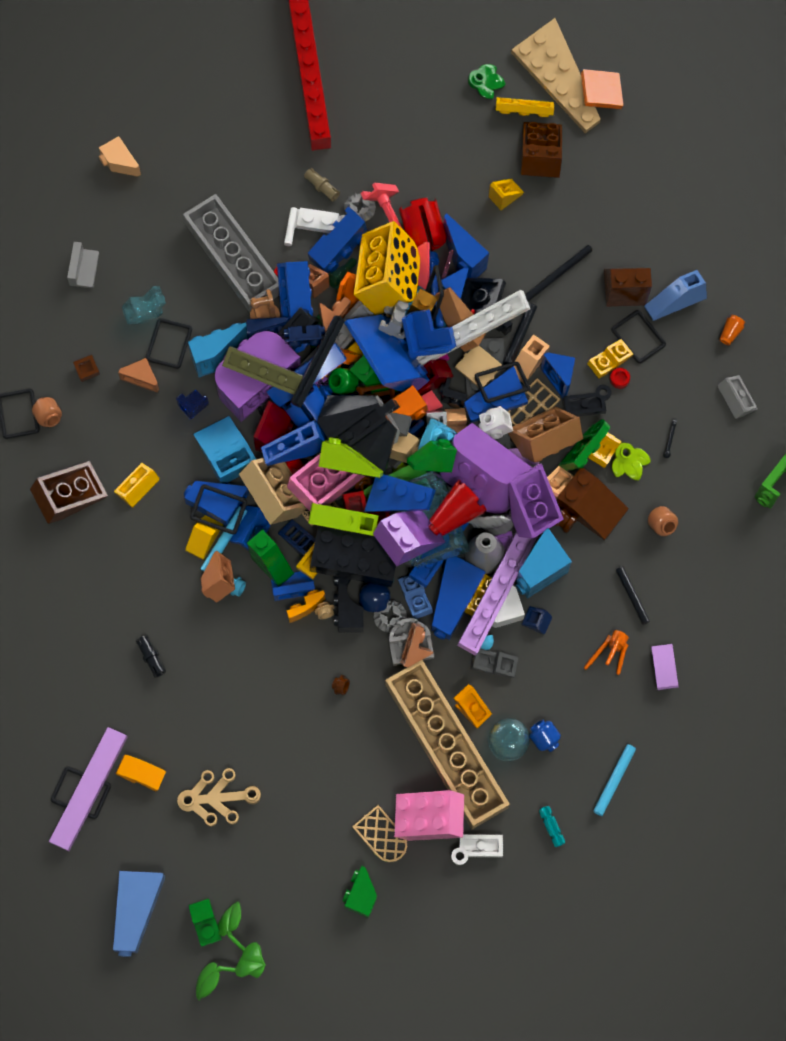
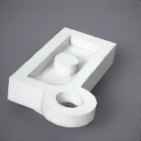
[451,835,503,865]

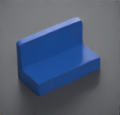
[229,506,271,551]
[271,571,315,601]

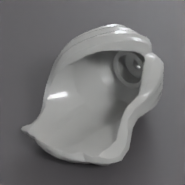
[468,510,514,536]

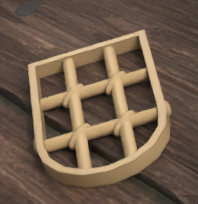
[508,378,561,426]

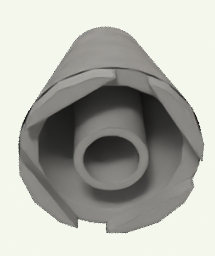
[465,533,506,574]

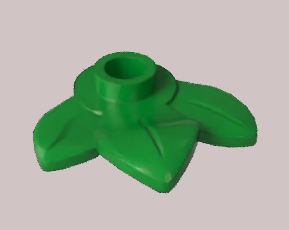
[468,64,506,99]

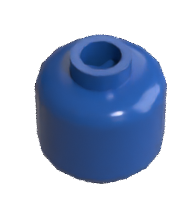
[530,719,561,752]

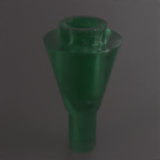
[328,258,357,289]

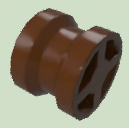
[555,508,578,534]

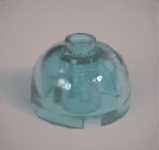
[488,718,530,762]

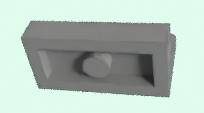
[67,242,99,288]

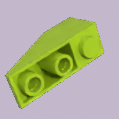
[308,503,379,536]

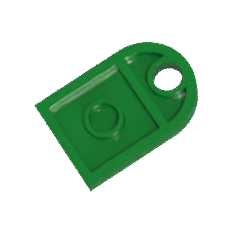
[558,419,610,471]

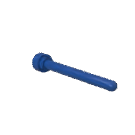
[429,251,444,328]

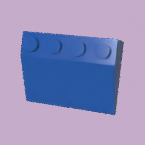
[344,314,430,392]

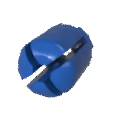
[282,383,326,428]

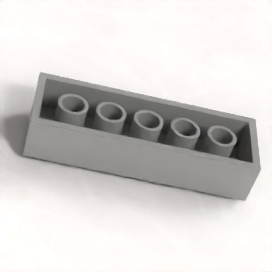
[183,194,280,313]

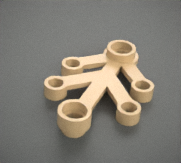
[177,768,261,827]

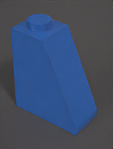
[184,481,249,526]

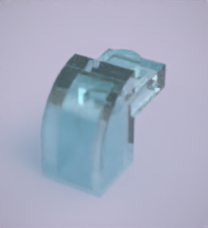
[122,286,166,325]

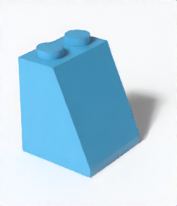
[515,528,572,599]

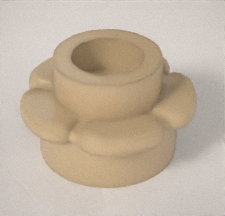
[315,602,335,620]

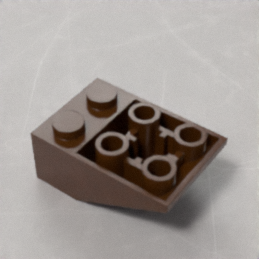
[521,122,562,178]

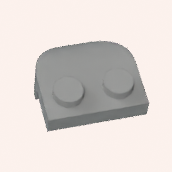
[389,618,434,666]

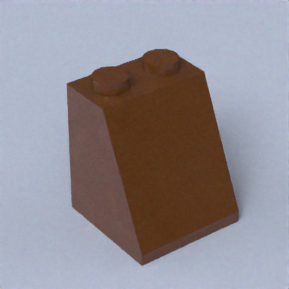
[604,268,652,307]

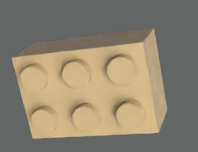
[239,458,307,525]

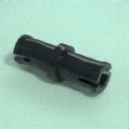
[136,635,166,678]

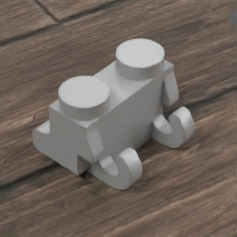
[378,300,409,339]

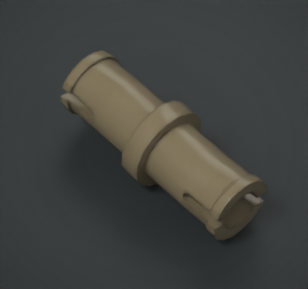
[304,168,340,202]

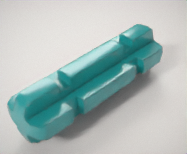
[539,806,565,847]

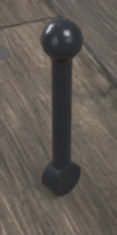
[663,419,677,458]

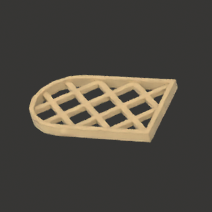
[352,805,407,862]

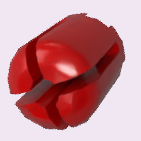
[399,198,447,251]

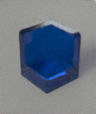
[176,390,209,420]

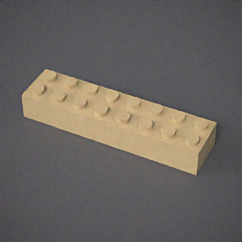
[385,660,510,830]

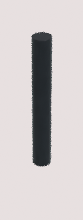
[616,566,650,625]

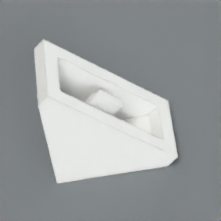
[492,586,525,628]

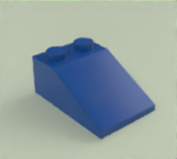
[443,214,489,281]

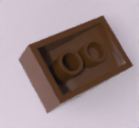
[30,461,108,524]
[556,468,629,541]

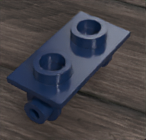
[284,325,325,348]

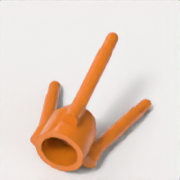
[584,630,629,675]

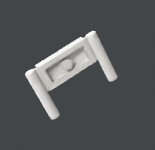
[284,207,345,246]

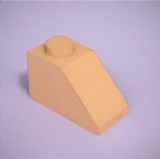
[98,136,141,177]

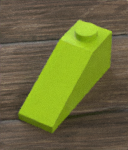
[319,438,384,478]

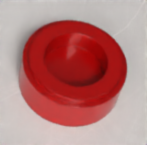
[610,368,630,389]

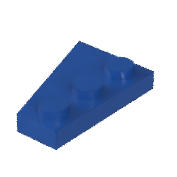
[464,366,528,423]
[364,474,436,513]

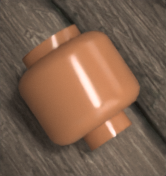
[32,397,62,427]
[648,506,678,536]

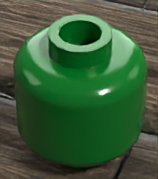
[328,368,359,395]

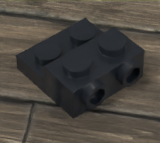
[461,278,506,315]

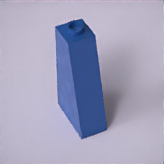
[431,553,486,640]

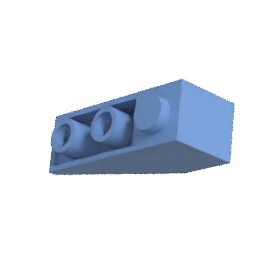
[644,270,707,321]

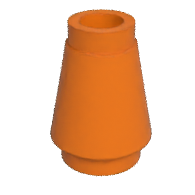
[719,315,745,346]

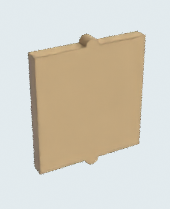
[455,346,502,388]

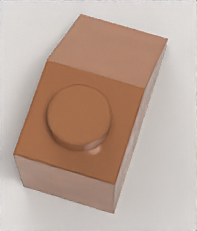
[201,551,235,602]

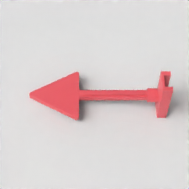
[360,183,430,290]

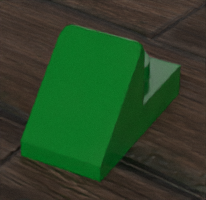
[188,899,222,947]

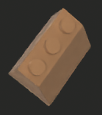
[508,406,583,462]

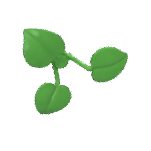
[196,902,266,1001]

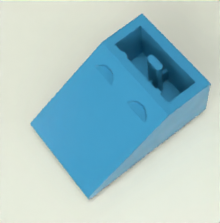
[188,322,248,377]
[193,416,256,484]

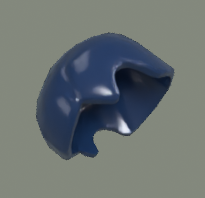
[359,583,391,612]

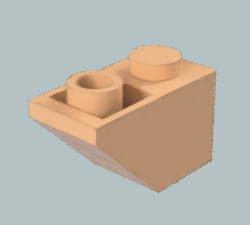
[514,335,550,384]

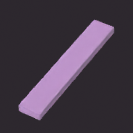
[49,727,128,851]

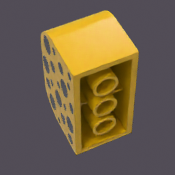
[354,221,420,315]

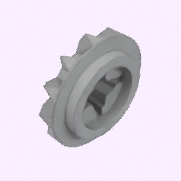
[344,192,376,221]
[374,600,407,633]

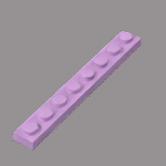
[457,531,538,656]

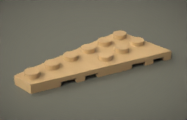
[511,18,601,133]

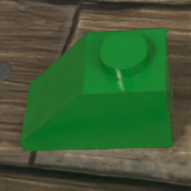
[407,439,457,473]

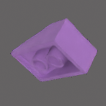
[508,464,563,538]
[373,511,445,566]

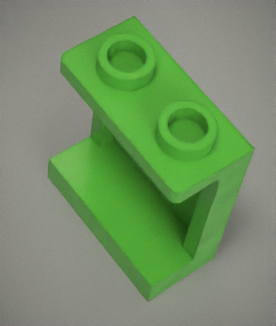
[755,454,786,509]

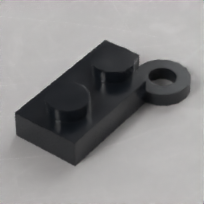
[563,384,612,417]

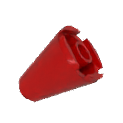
[428,480,487,536]

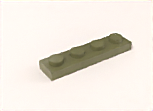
[222,346,303,395]

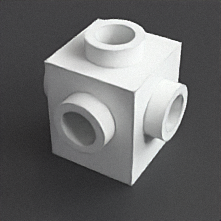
[479,406,513,439]

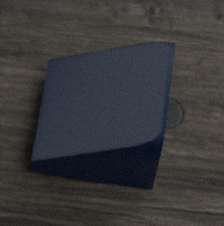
[522,606,552,634]

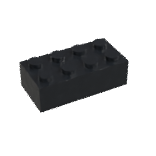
[310,526,396,587]

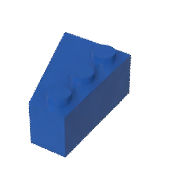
[308,206,367,273]

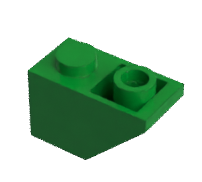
[342,866,377,919]

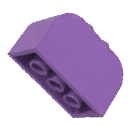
[215,331,301,422]
[440,423,532,514]

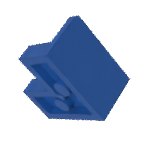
[402,309,456,357]

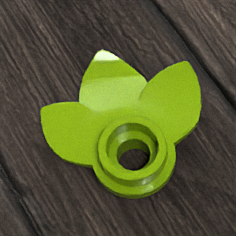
[612,443,650,481]

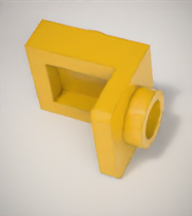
[588,433,621,468]

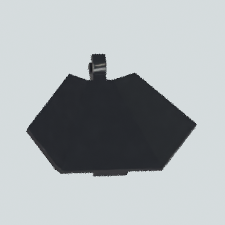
[318,395,400,478]

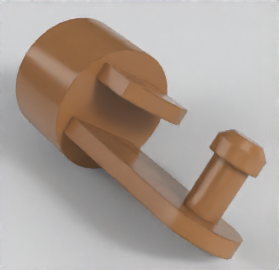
[250,289,280,319]

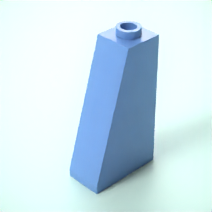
[113,871,165,957]

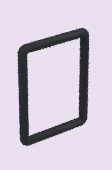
[426,265,444,321]
[611,310,666,363]
[146,318,193,369]
[474,362,530,403]
[0,389,40,439]
[190,484,247,535]
[51,767,111,819]

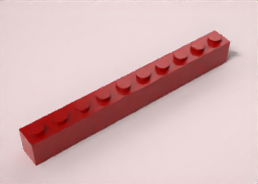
[288,0,331,151]

